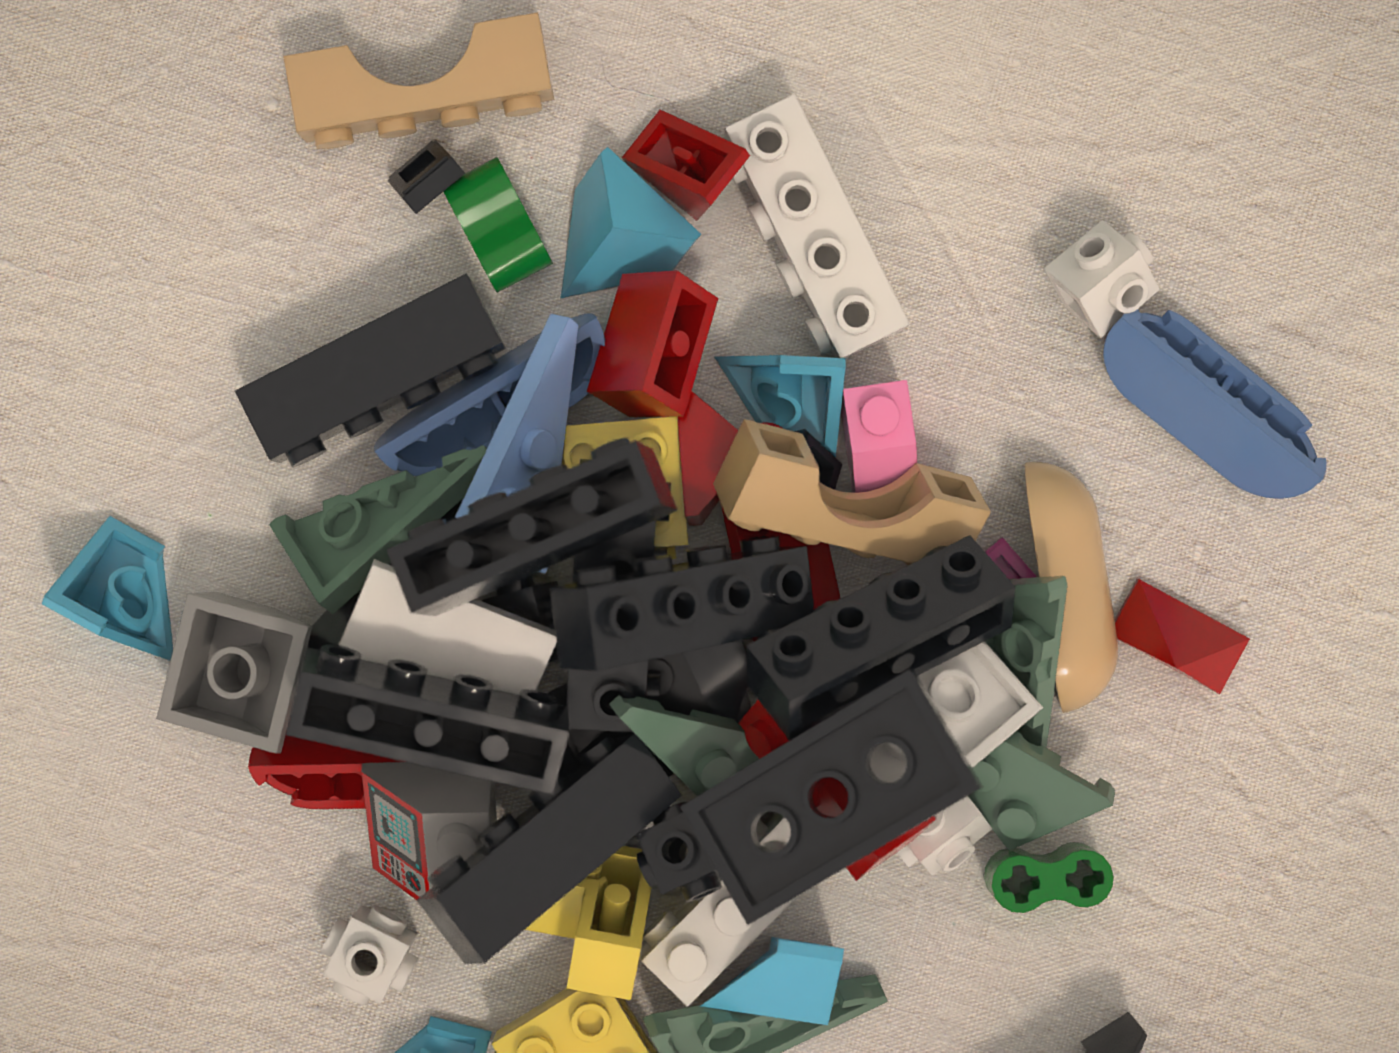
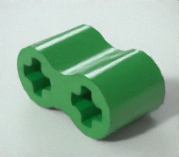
[443,157,553,293]
[984,842,1114,913]

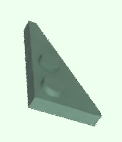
[269,445,487,614]
[985,576,1068,748]
[609,695,765,814]
[968,731,1116,851]
[643,974,888,1053]

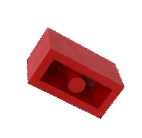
[586,270,719,417]

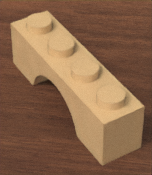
[283,12,554,149]
[713,419,991,565]

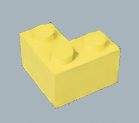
[525,846,651,1000]

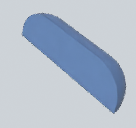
[1103,309,1327,499]
[374,313,605,476]

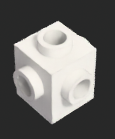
[1044,220,1160,338]
[897,796,992,876]
[321,905,419,1005]

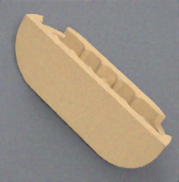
[1025,462,1118,713]

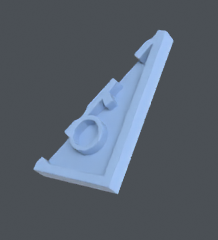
[455,314,578,573]

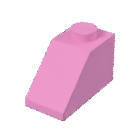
[841,380,917,493]

